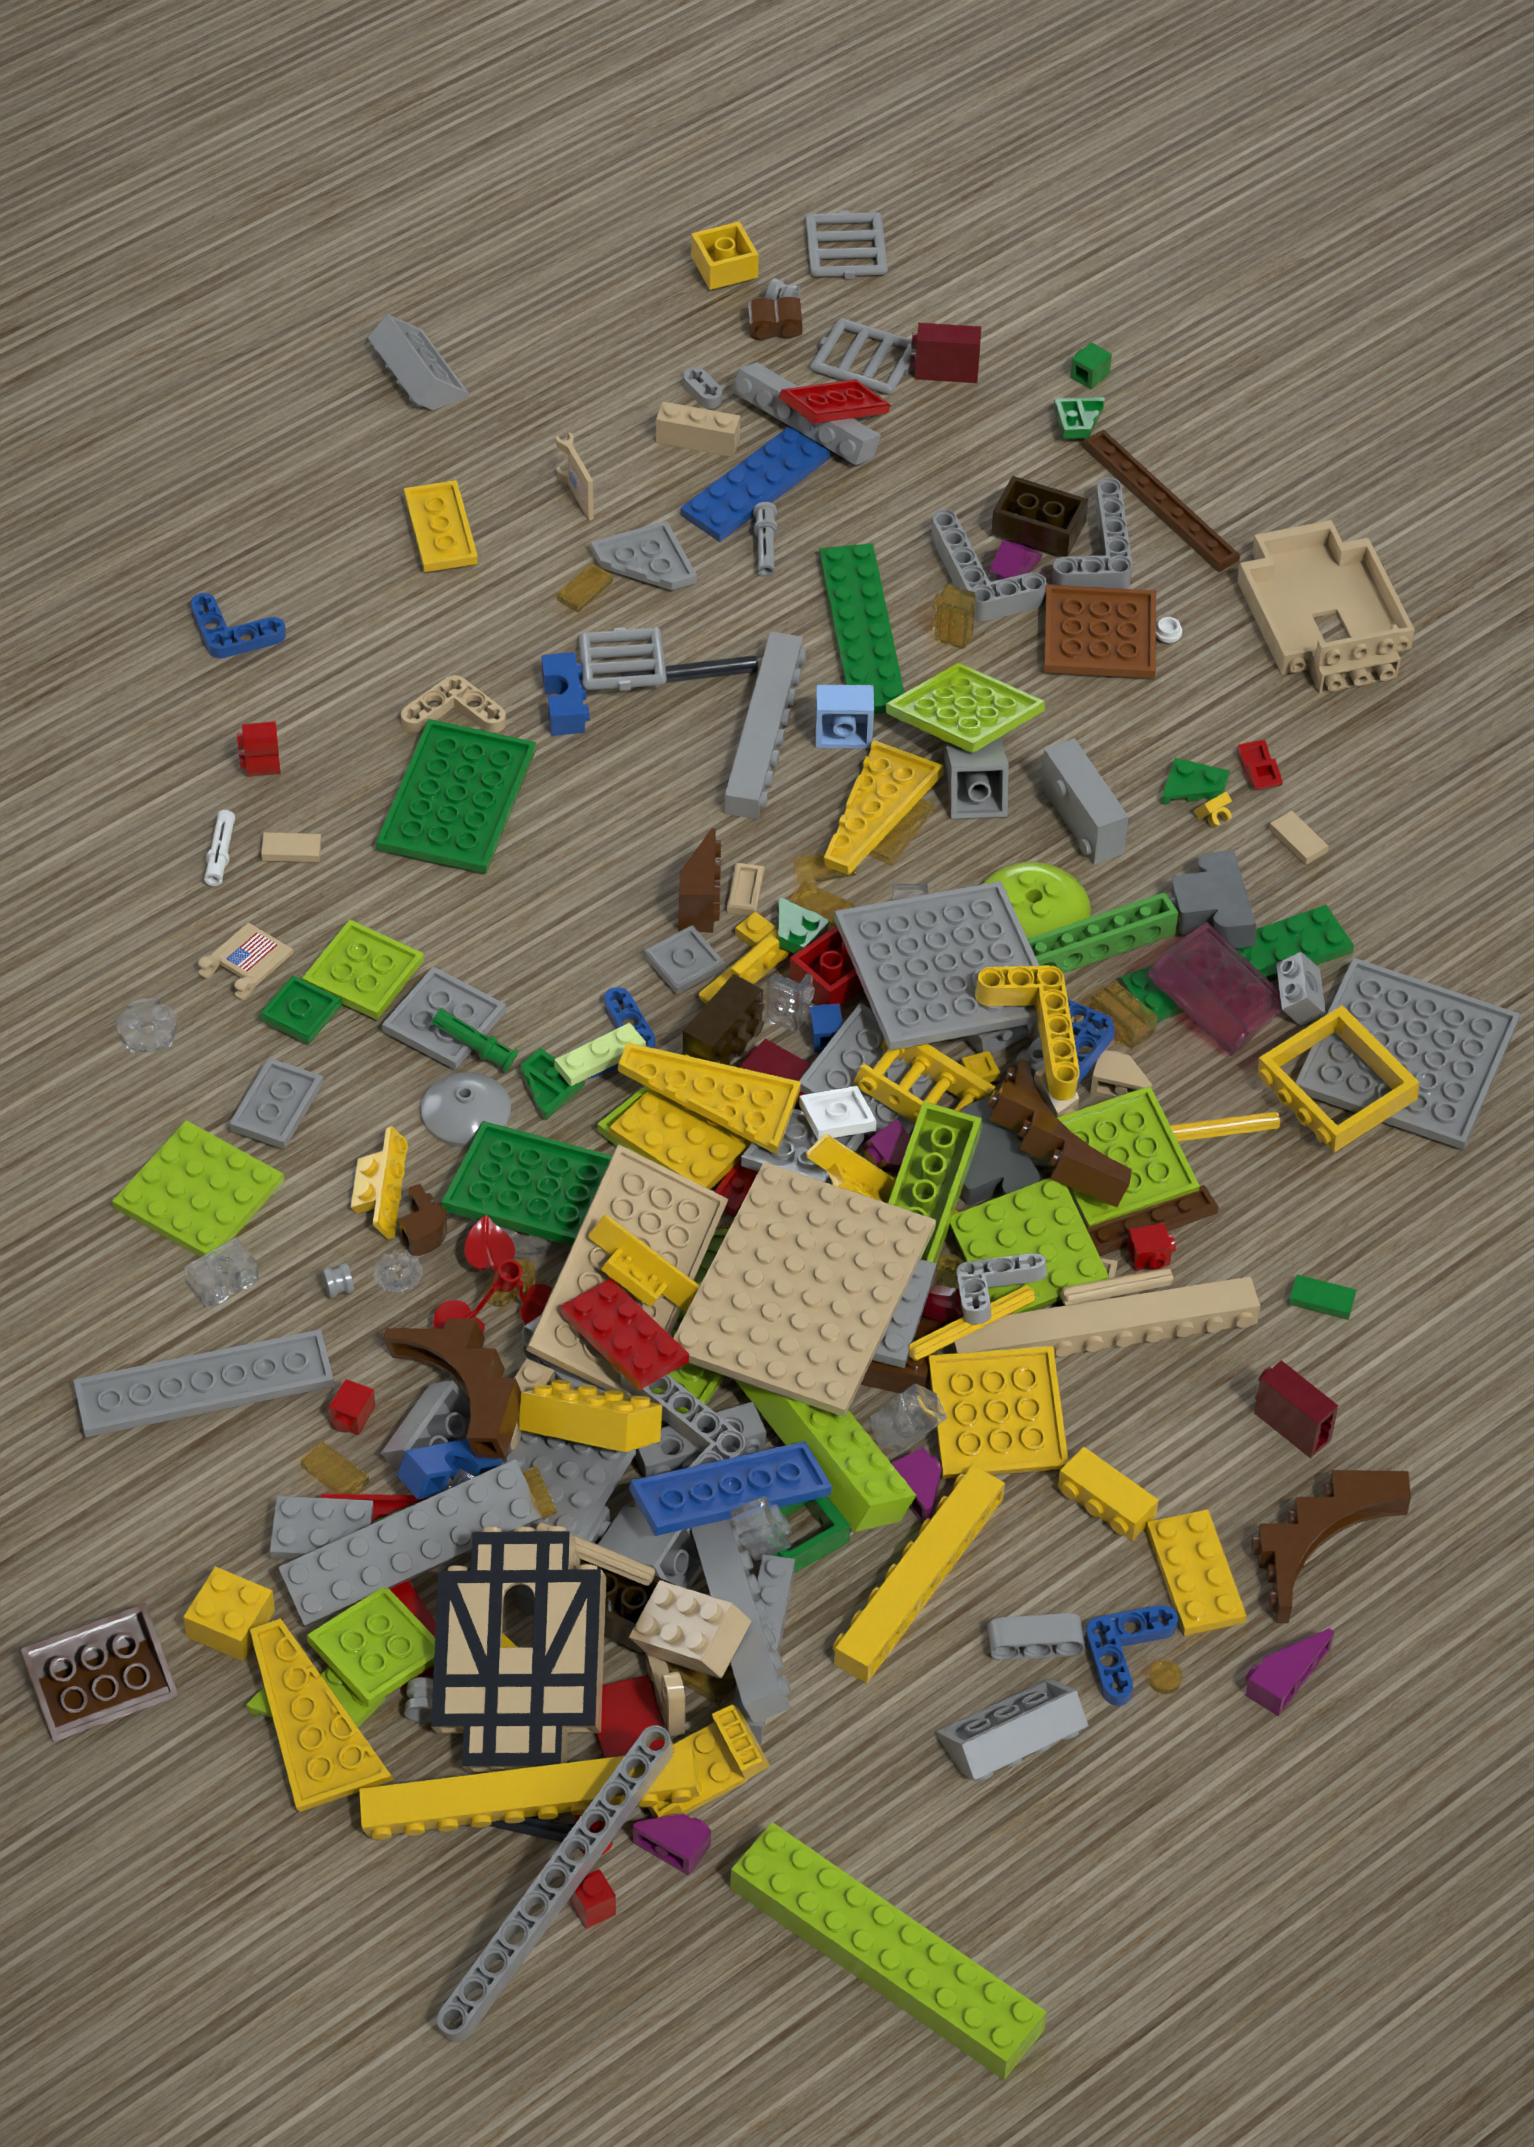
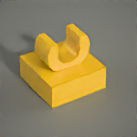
[1193,791,1232,828]

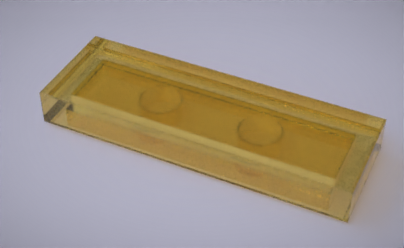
[868,798,935,866]

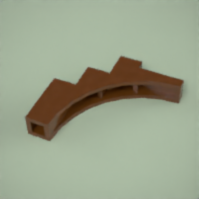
[987,1058,1132,1207]
[383,1318,522,1458]
[1252,1470,1411,1623]

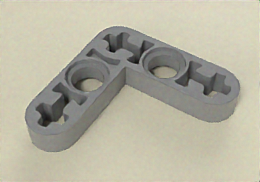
[956,1253,1047,1324]

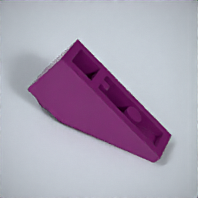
[1245,1628,1335,1716]

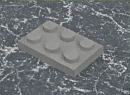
[229,1058,324,1149]
[270,1496,374,1559]

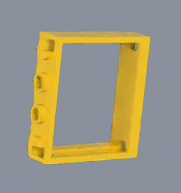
[1258,1005,1420,1153]

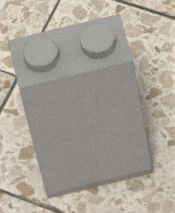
[945,737,1009,819]
[597,1506,703,1589]

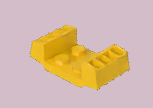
[648,1704,770,1818]

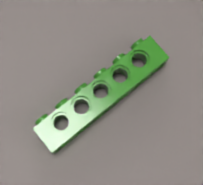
[1027,892,1178,973]

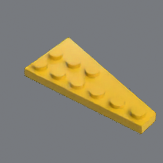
[824,740,944,875]
[250,1619,394,1812]

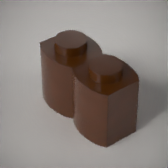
[748,297,802,339]

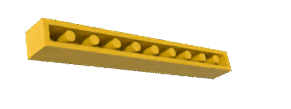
[359,1747,700,1840]

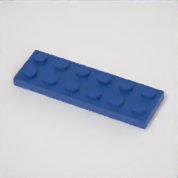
[680,426,830,542]
[629,1441,832,1536]

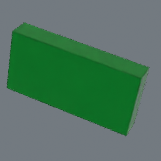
[1289,1274,1357,1320]

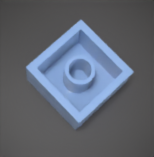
[815,685,874,748]

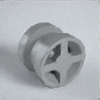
[322,1263,354,1299]

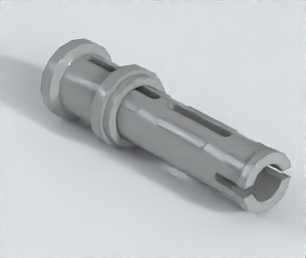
[753,502,778,577]

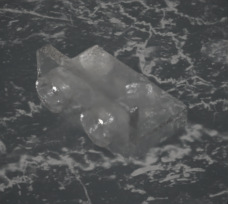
[765,973,815,1033]

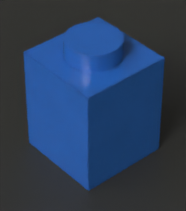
[809,1004,843,1052]

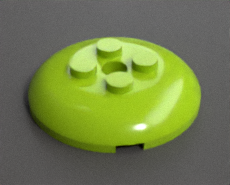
[983,862,1091,939]

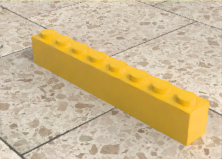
[833,1465,1005,1683]

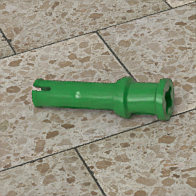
[431,1008,519,1073]

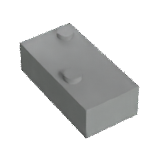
[1041,738,1129,865]

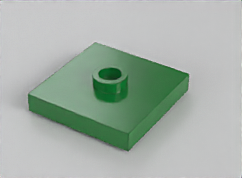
[259,975,342,1045]

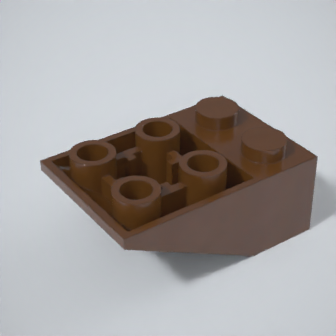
[679,828,721,933]

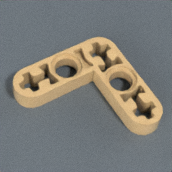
[401,675,506,733]
[645,1653,685,1737]

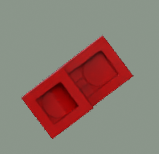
[1236,739,1283,790]

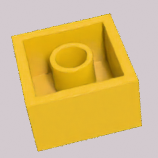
[691,221,759,290]
[183,1566,275,1662]

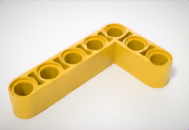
[975,965,1080,1101]

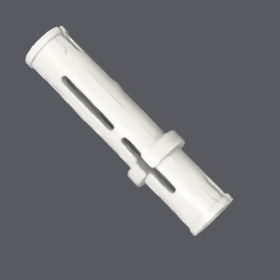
[204,810,235,886]

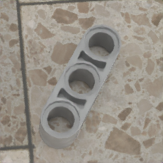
[987,1613,1085,1661]

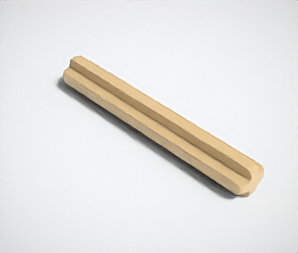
[1060,1268,1174,1305]
[535,1522,655,1586]

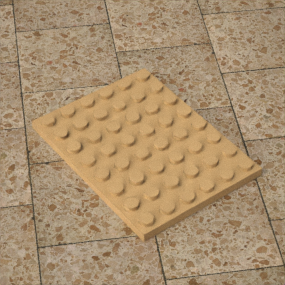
[674,1162,936,1417]

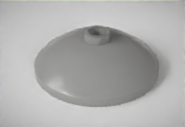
[421,1072,511,1147]

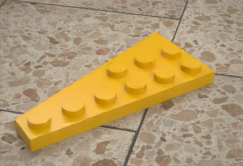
[618,1042,801,1155]

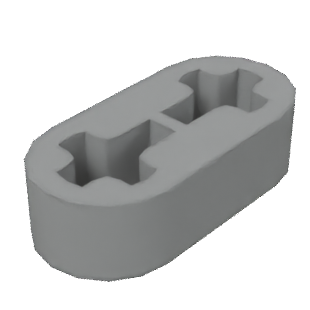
[683,367,722,409]

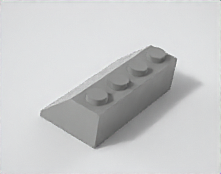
[368,314,469,410]
[936,1678,1089,1781]

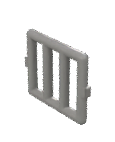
[805,210,888,279]
[810,318,916,395]
[579,627,667,691]

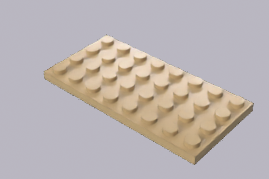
[526,1145,728,1398]

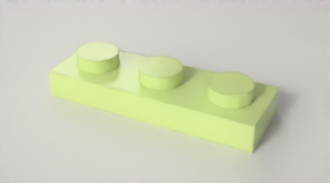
[554,1023,646,1086]

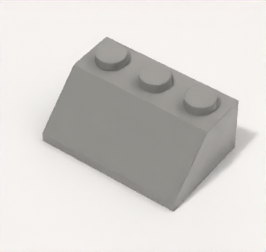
[381,1380,471,1489]

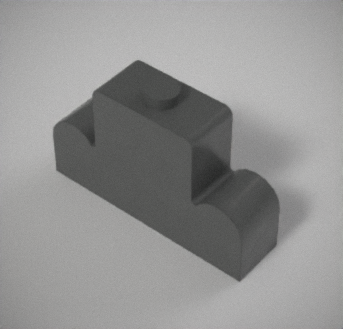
[1169,850,1256,949]
[960,1096,1043,1205]

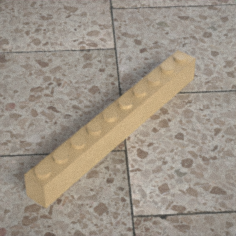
[949,1276,1260,1357]

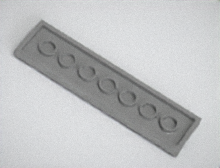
[73,1329,334,1438]
[278,1459,543,1628]

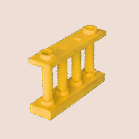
[853,1039,995,1124]

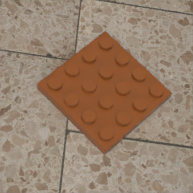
[1044,585,1156,679]

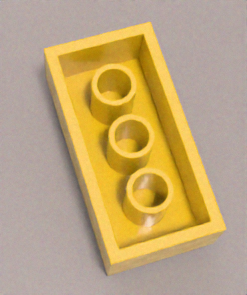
[519,1380,662,1452]

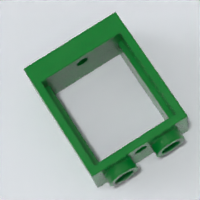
[748,1496,850,1573]

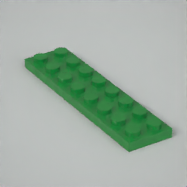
[819,543,905,714]
[1120,904,1354,1026]

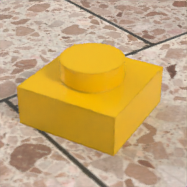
[735,912,776,948]
[961,1051,1000,1083]

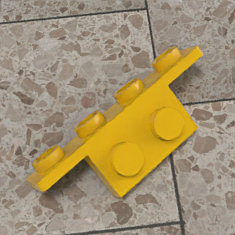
[699,929,791,1004]
[351,1126,408,1240]
[806,1134,896,1203]
[588,1214,700,1312]

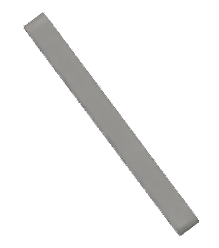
[437,1726,674,2042]

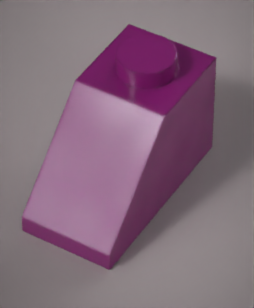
[990,540,1043,580]
[862,1119,911,1173]
[891,1447,942,1524]
[633,1813,711,1876]

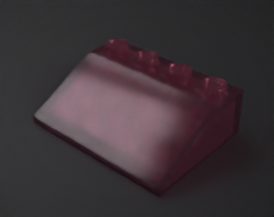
[1146,922,1283,1056]

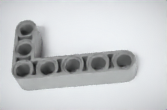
[1051,477,1132,589]
[931,509,1046,621]
[620,1372,745,1468]

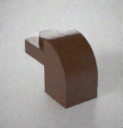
[399,1183,447,1259]

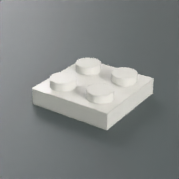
[799,1086,876,1140]

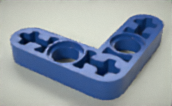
[191,593,286,659]
[587,987,656,1079]
[1068,999,1115,1083]
[1085,1605,1178,1706]

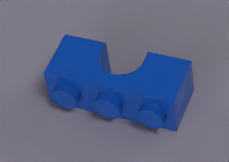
[541,652,590,736]
[397,1439,503,1499]

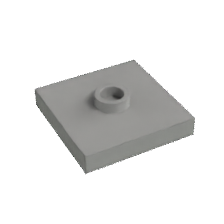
[644,925,725,994]

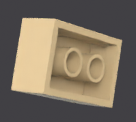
[629,1580,752,1679]

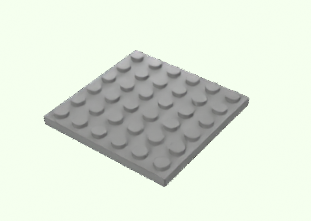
[834,881,1039,1050]
[1295,957,1521,1150]

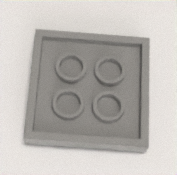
[382,967,506,1070]
[741,1109,864,1184]

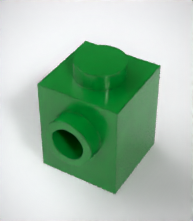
[1070,342,1112,389]

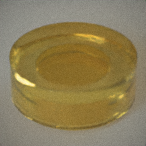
[1149,1660,1182,1695]

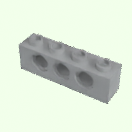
[634,1402,766,1478]

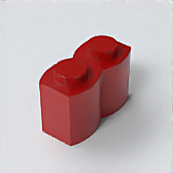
[237,721,281,777]

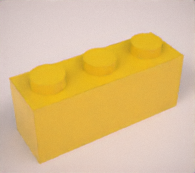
[1058,1447,1159,1541]

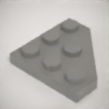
[591,521,697,590]

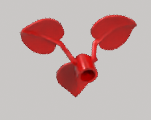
[433,1215,553,1333]

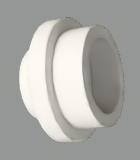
[1156,617,1182,643]

